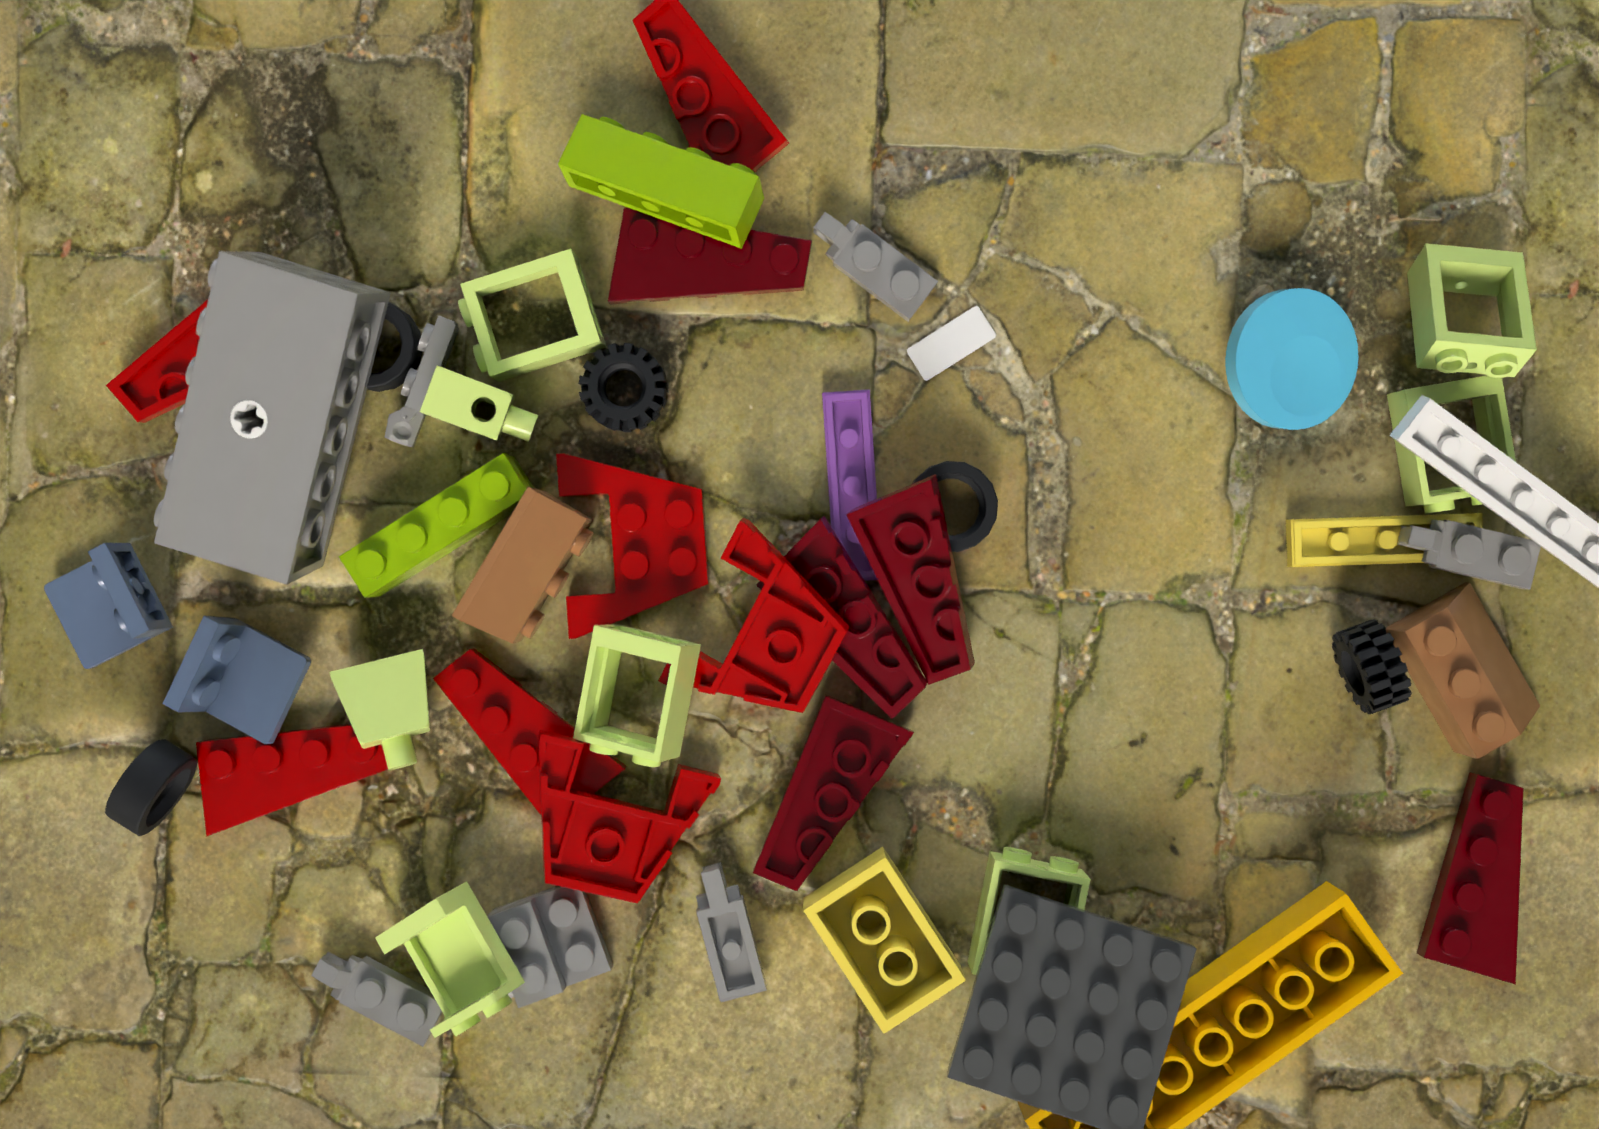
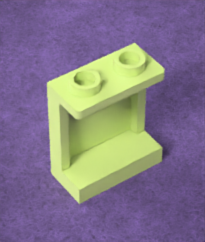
[375,881,525,1038]

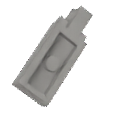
[813,212,938,322]
[384,315,459,448]
[1397,520,1541,590]
[696,862,767,1002]
[311,952,442,1047]

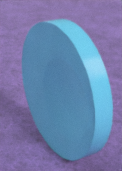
[1225,288,1359,430]

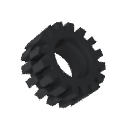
[578,343,669,432]
[1332,619,1412,715]

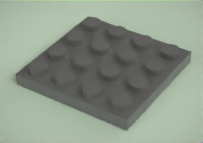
[947,884,1197,1129]

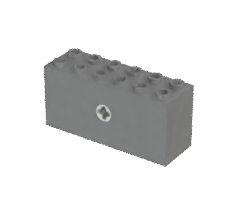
[154,251,391,585]

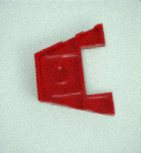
[556,453,709,639]
[658,518,850,713]
[538,729,722,904]

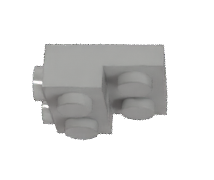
[487,886,613,1008]

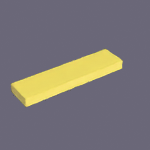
[1286,513,1483,567]

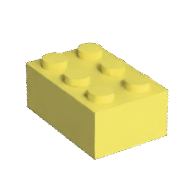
[803,846,966,1034]

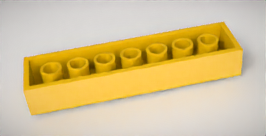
[1017,881,1403,1129]

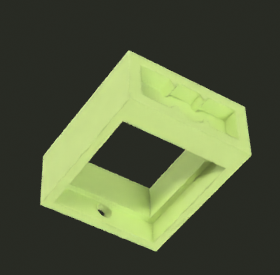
[1407,243,1537,378]
[458,249,607,382]
[1387,375,1516,514]
[573,624,701,767]
[967,847,1091,975]

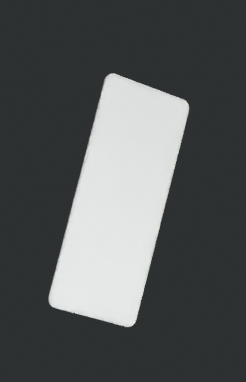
[907,306,996,381]

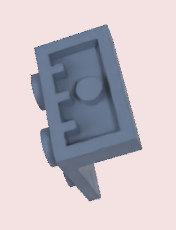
[44,543,173,669]
[162,616,311,744]

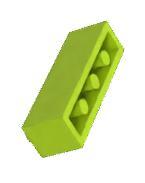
[558,114,765,249]
[339,453,534,598]

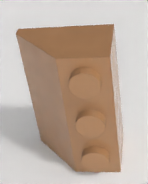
[451,487,594,644]
[1386,582,1540,759]

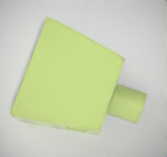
[420,366,538,442]
[329,649,430,770]

